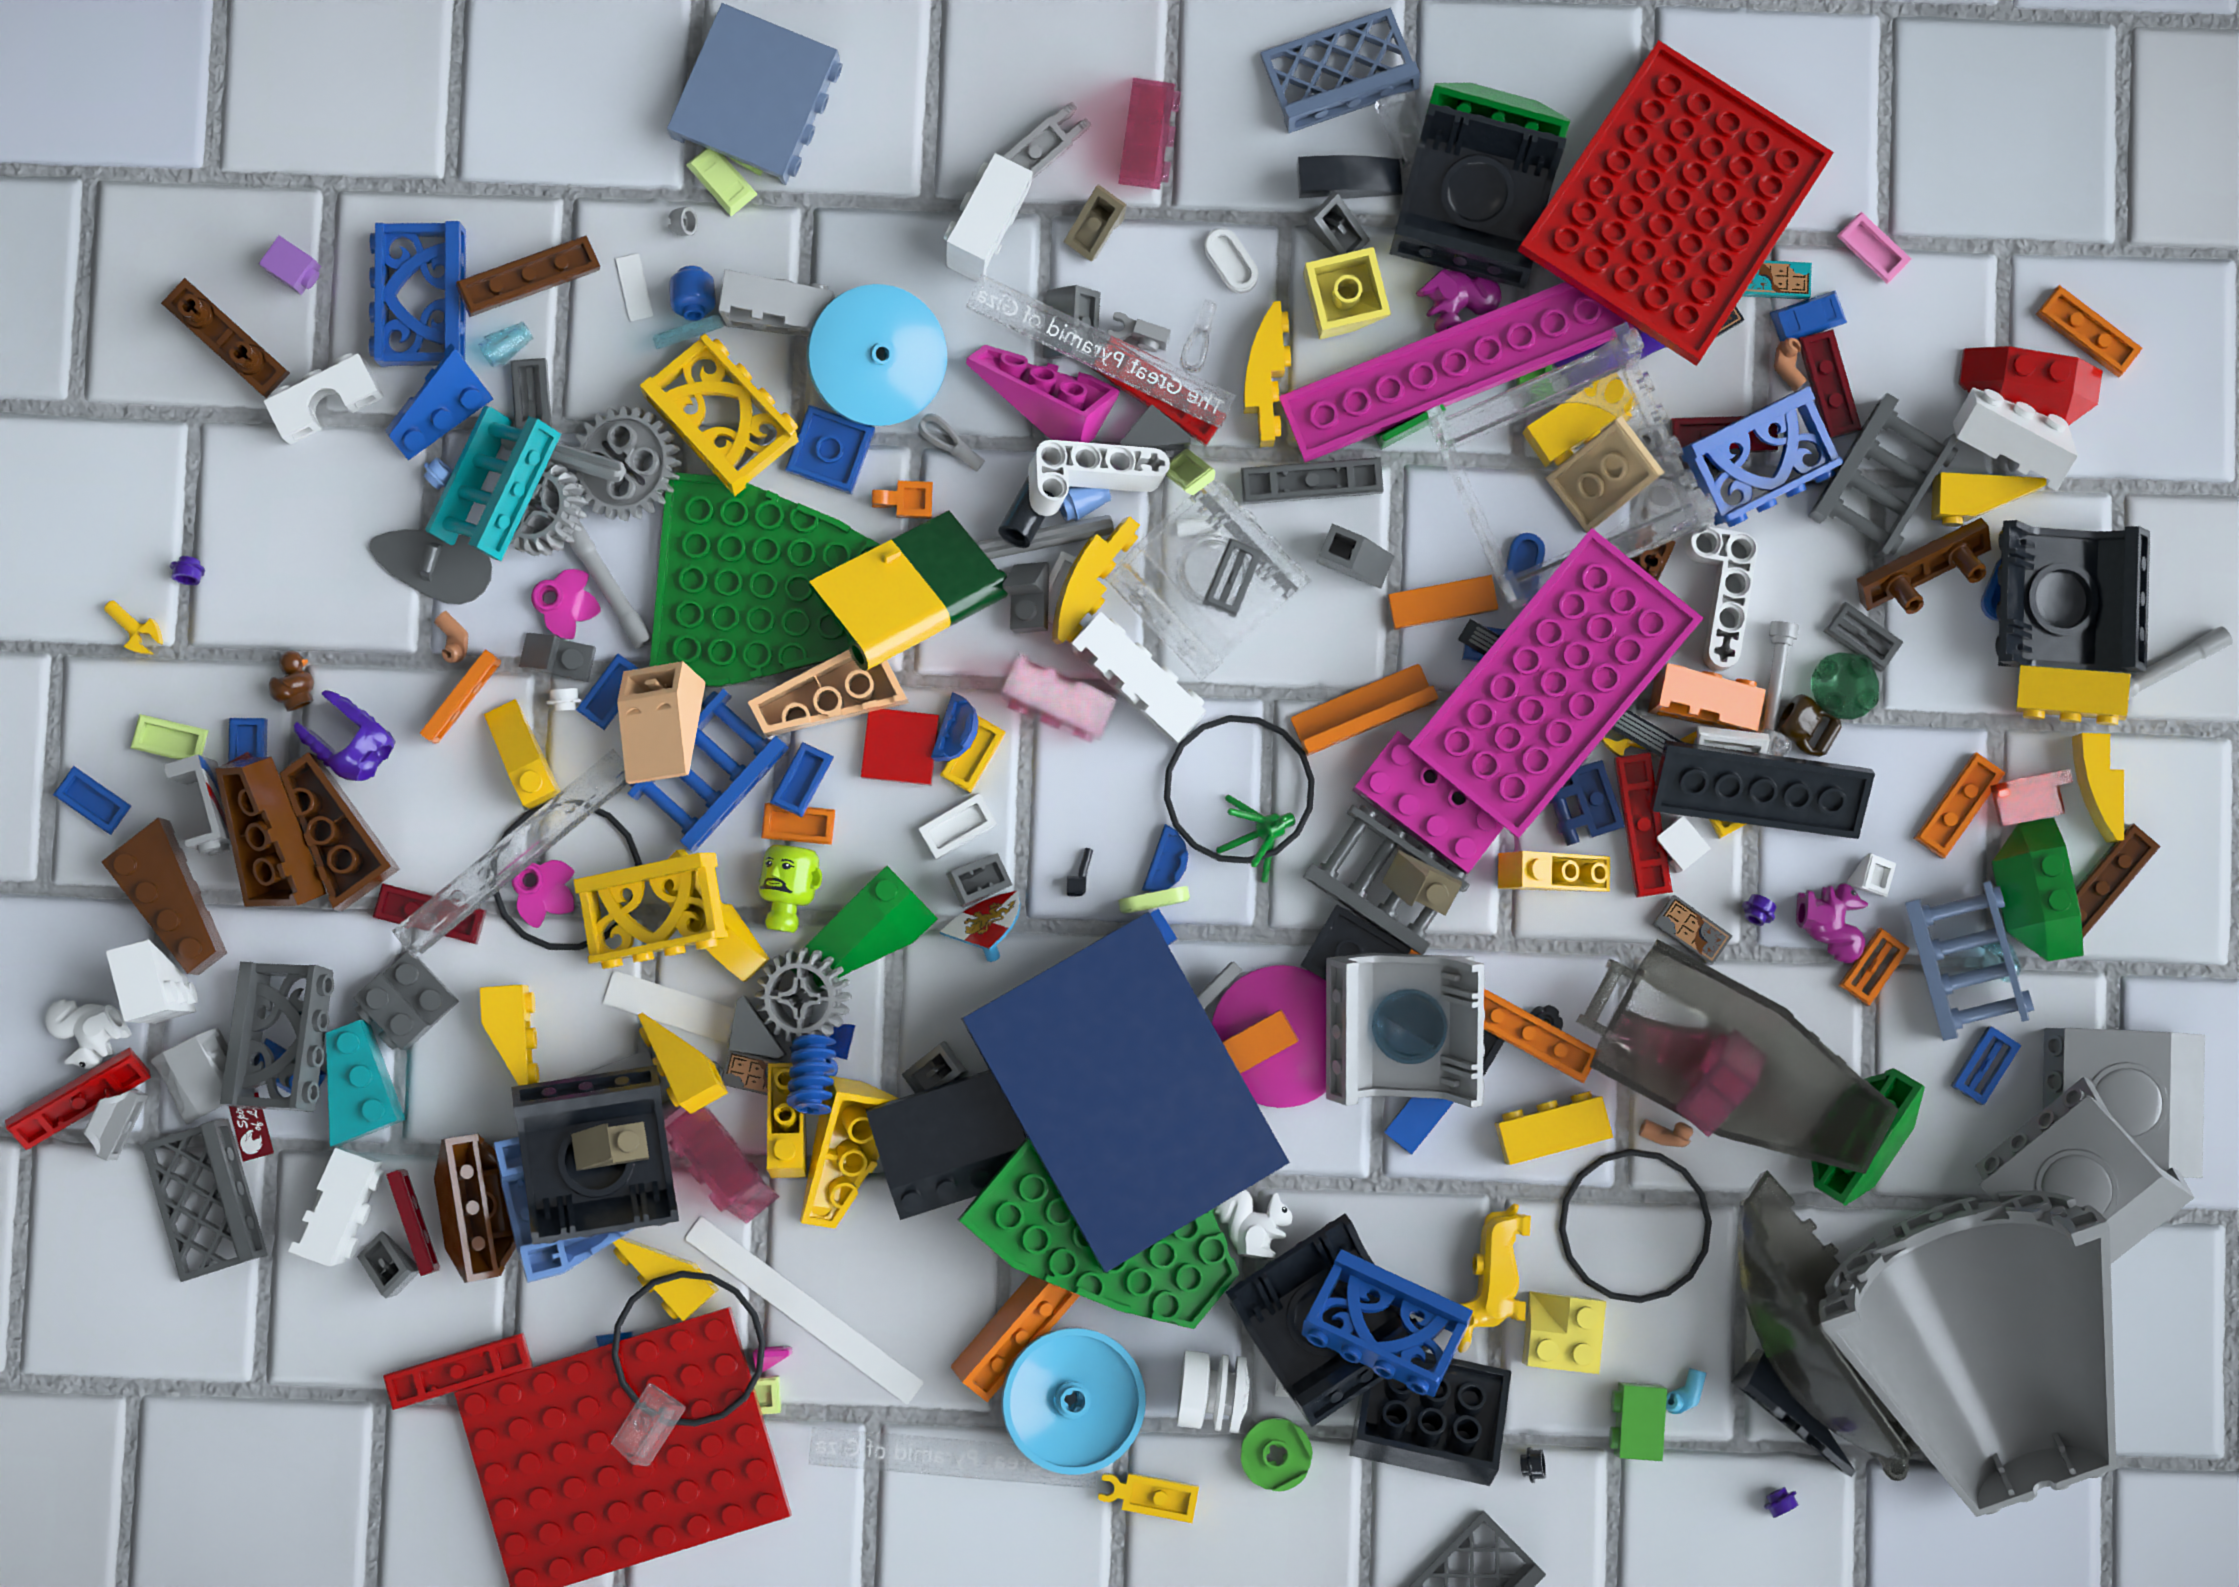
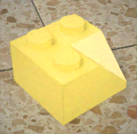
[1303,247,1391,340]
[1522,1291,1606,1374]

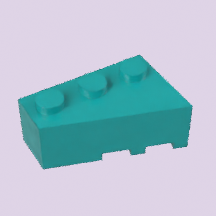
[326,1020,406,1147]

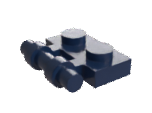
[1549,760,1625,846]

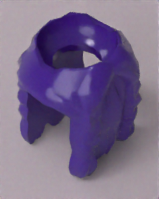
[294,690,396,781]

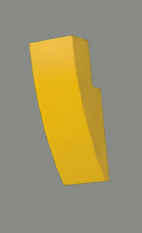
[2072,733,2124,843]

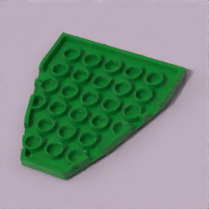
[650,472,880,688]
[957,1137,1240,1329]

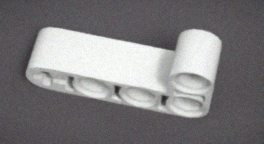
[1028,440,1170,516]
[1685,527,1758,672]

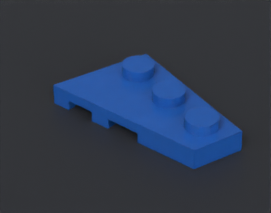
[385,343,494,461]

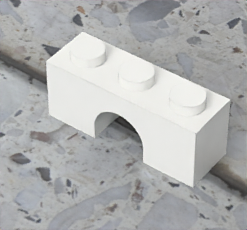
[264,353,384,445]

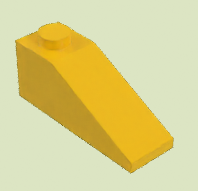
[1931,472,2047,527]
[484,699,562,809]

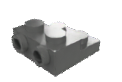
[353,950,459,1050]

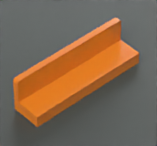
[1291,664,1439,756]
[951,1275,1080,1402]

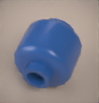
[669,266,716,321]

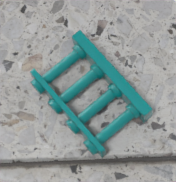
[425,406,561,561]

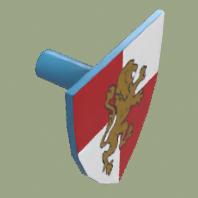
[940,890,1021,962]

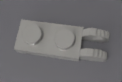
[1002,102,1092,180]

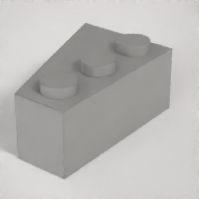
[719,269,835,337]

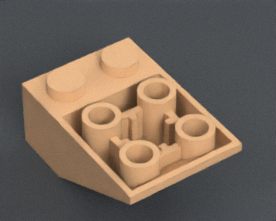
[617,661,706,784]

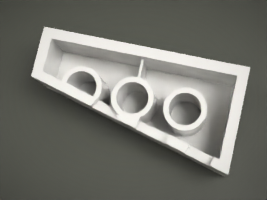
[1072,612,1206,745]

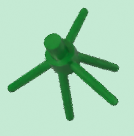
[1216,795,1296,883]

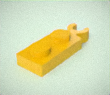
[1098,1472,1199,1523]

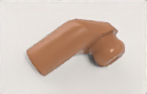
[1774,337,1807,392]
[434,611,469,663]
[1639,1119,1693,1147]

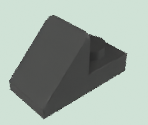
[1003,562,1049,634]
[519,633,596,682]

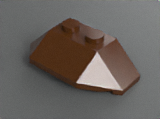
[434,1133,516,1283]

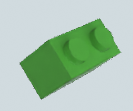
[1609,1382,1667,1462]

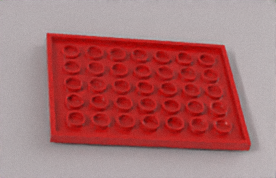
[1517,40,1834,366]
[454,1307,792,1587]

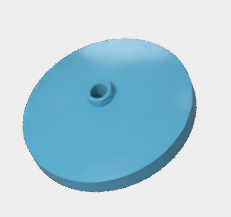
[807,284,947,426]
[1001,1327,1146,1475]

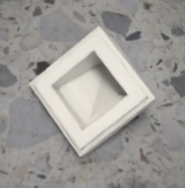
[1847,853,1896,897]

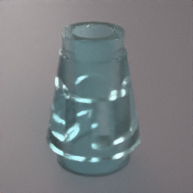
[478,321,533,368]

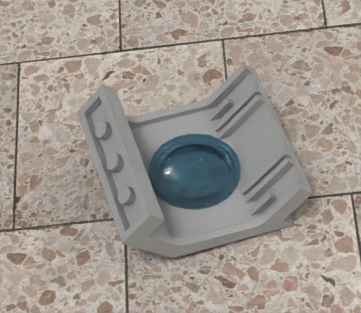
[1326,953,1485,1108]

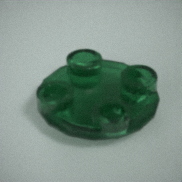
[1811,652,1879,720]

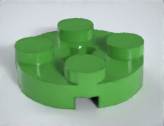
[1240,1418,1313,1492]

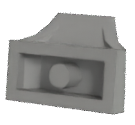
[84,1089,149,1161]

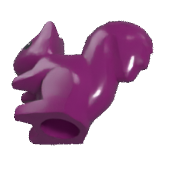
[1416,268,1502,333]
[1796,883,1868,963]

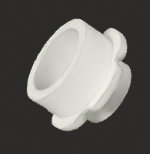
[546,688,582,711]

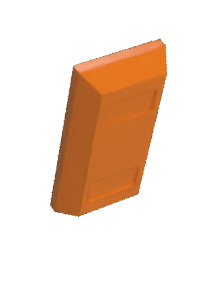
[761,803,835,845]

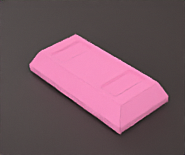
[1837,212,1911,284]

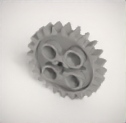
[573,405,682,521]

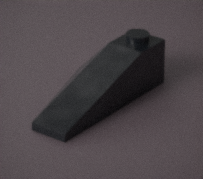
[1731,1348,1856,1477]

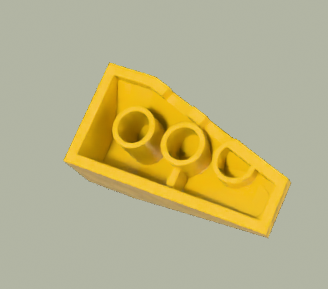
[800,1076,899,1228]

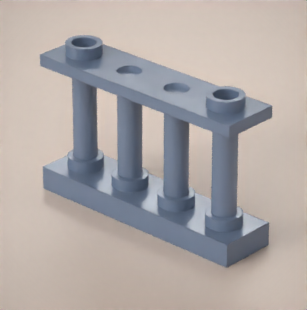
[1905,881,2035,1041]

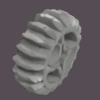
[510,461,588,556]
[755,947,852,1042]

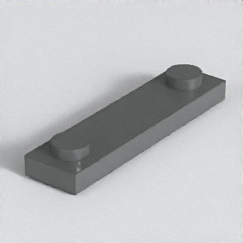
[1240,457,1384,505]

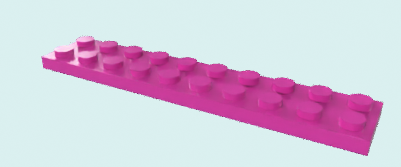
[1279,282,1634,463]

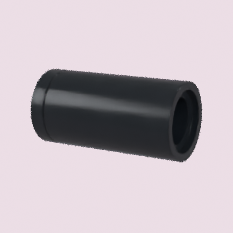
[998,477,1055,548]

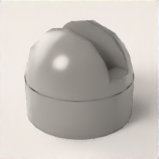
[668,207,698,236]

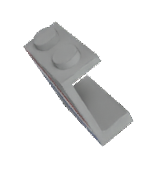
[164,755,231,856]

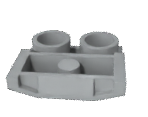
[150,1028,228,1124]

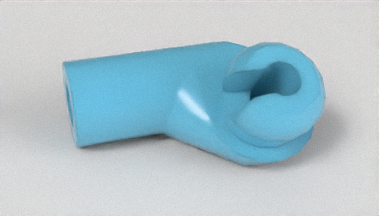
[1666,1368,1707,1414]

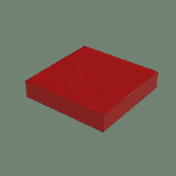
[861,709,939,786]

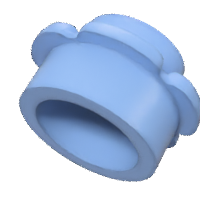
[424,457,453,490]

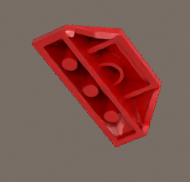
[1958,346,2103,426]

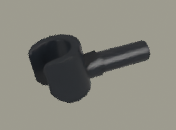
[1067,848,1094,896]

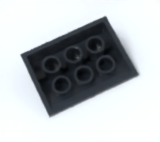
[865,1070,1026,1220]
[1349,1352,1511,1486]

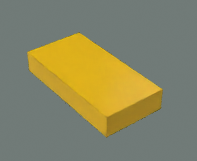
[940,715,1006,793]

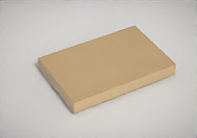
[1545,416,1665,533]

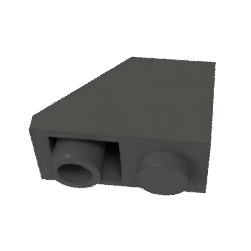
[1316,523,1394,589]

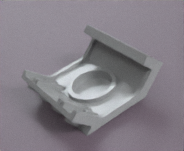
[2043,1028,2205,1178]
[1975,1077,2195,1264]

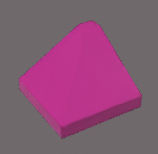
[753,1346,792,1372]

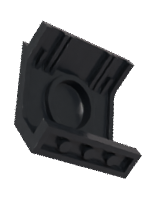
[1389,103,1567,289]
[1995,520,2150,672]
[511,1065,679,1245]
[1225,1213,1428,1427]

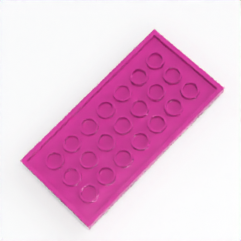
[1408,528,1703,839]

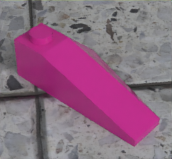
[966,345,1120,443]

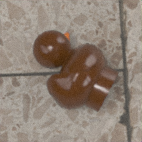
[269,651,314,712]

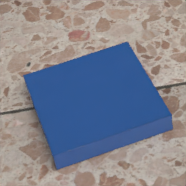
[785,405,875,495]

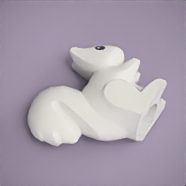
[45,999,132,1070]
[1214,1189,1293,1261]

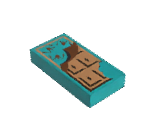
[1742,260,1812,300]

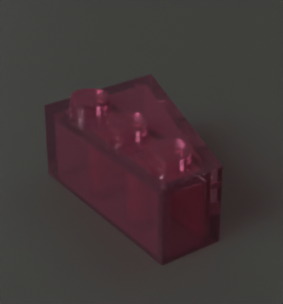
[1118,76,1181,190]
[1002,652,1117,743]
[1675,1028,1768,1137]
[665,1106,780,1224]

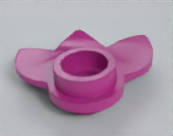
[531,569,601,639]
[512,860,575,928]

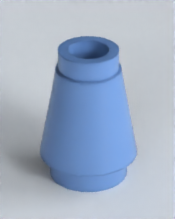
[1059,487,1111,521]

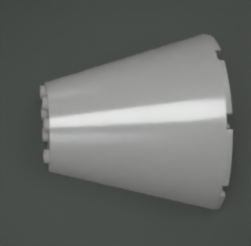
[1819,1191,2116,1517]

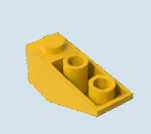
[1498,851,1610,892]
[480,985,539,1086]
[638,1012,728,1114]
[767,1063,807,1178]
[613,1237,719,1321]

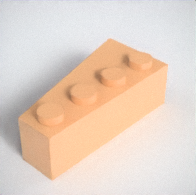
[748,650,909,737]

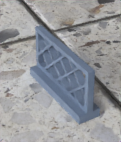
[1260,7,1420,133]

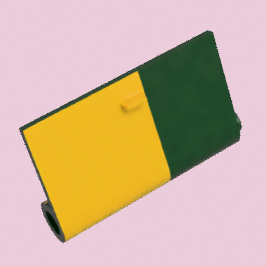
[809,510,1008,671]

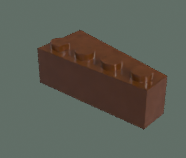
[215,757,327,907]
[101,817,227,975]

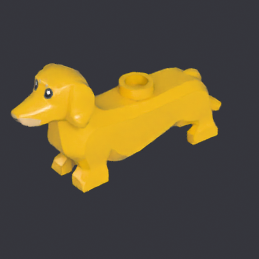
[1458,1203,1531,1353]

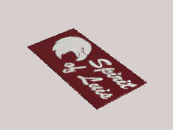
[229,1092,274,1162]

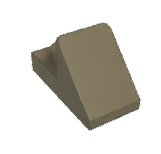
[1063,184,1127,262]
[1382,850,1462,916]
[571,1122,649,1171]

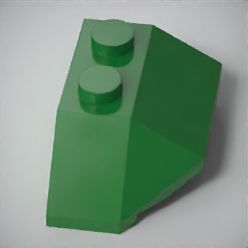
[1425,82,1570,138]
[1991,817,2084,962]
[1809,1068,1925,1206]

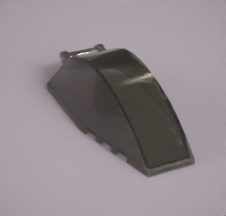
[1576,939,1899,1174]
[1738,1170,1920,1481]

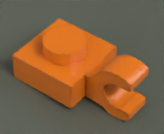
[872,480,933,519]

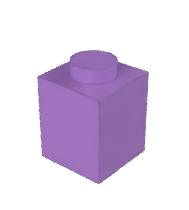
[259,235,321,295]

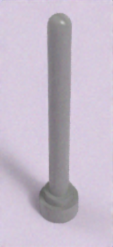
[1762,621,1799,755]

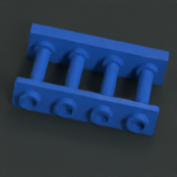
[627,688,789,853]

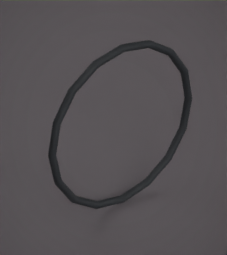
[1164,715,1315,864]
[491,801,642,950]
[1559,1149,1712,1303]
[611,1271,766,1427]

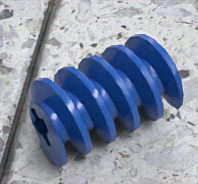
[786,1034,837,1115]

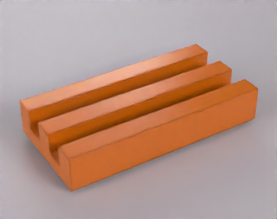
[1838,928,1910,1006]

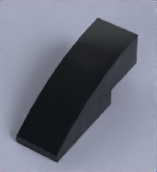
[1296,155,1402,199]

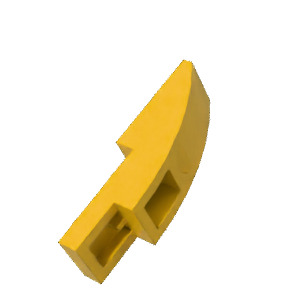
[1243,301,1291,448]
[1052,516,1140,644]
[664,849,770,982]

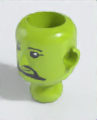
[758,845,822,933]

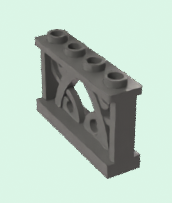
[220,962,334,1112]

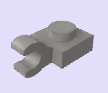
[1107,312,1171,352]

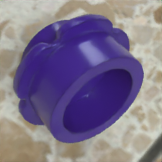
[170,556,205,585]
[1742,894,1776,926]
[1764,1487,1799,1518]

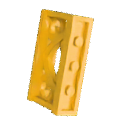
[640,333,799,496]
[573,853,729,969]

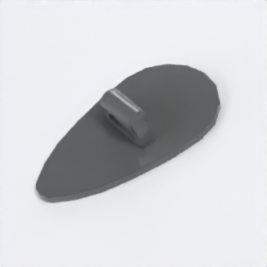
[369,530,492,605]

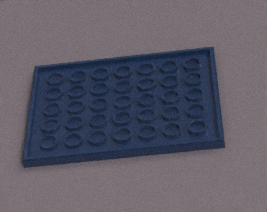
[961,912,1290,1273]

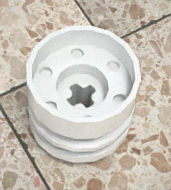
[1177,1350,1250,1433]

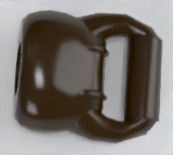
[1777,694,1842,757]

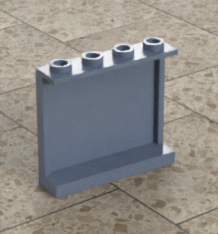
[667,3,843,185]

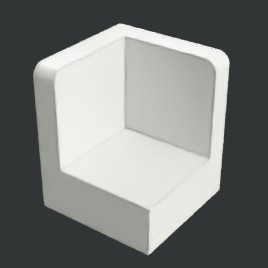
[1657,815,1711,873]

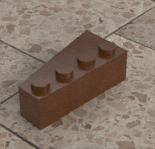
[279,752,400,911]

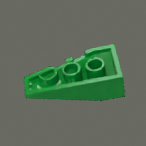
[790,866,938,987]

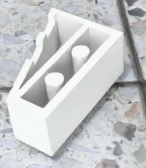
[944,153,1033,285]
[1953,387,2078,491]
[106,939,198,1024]
[288,1147,384,1267]

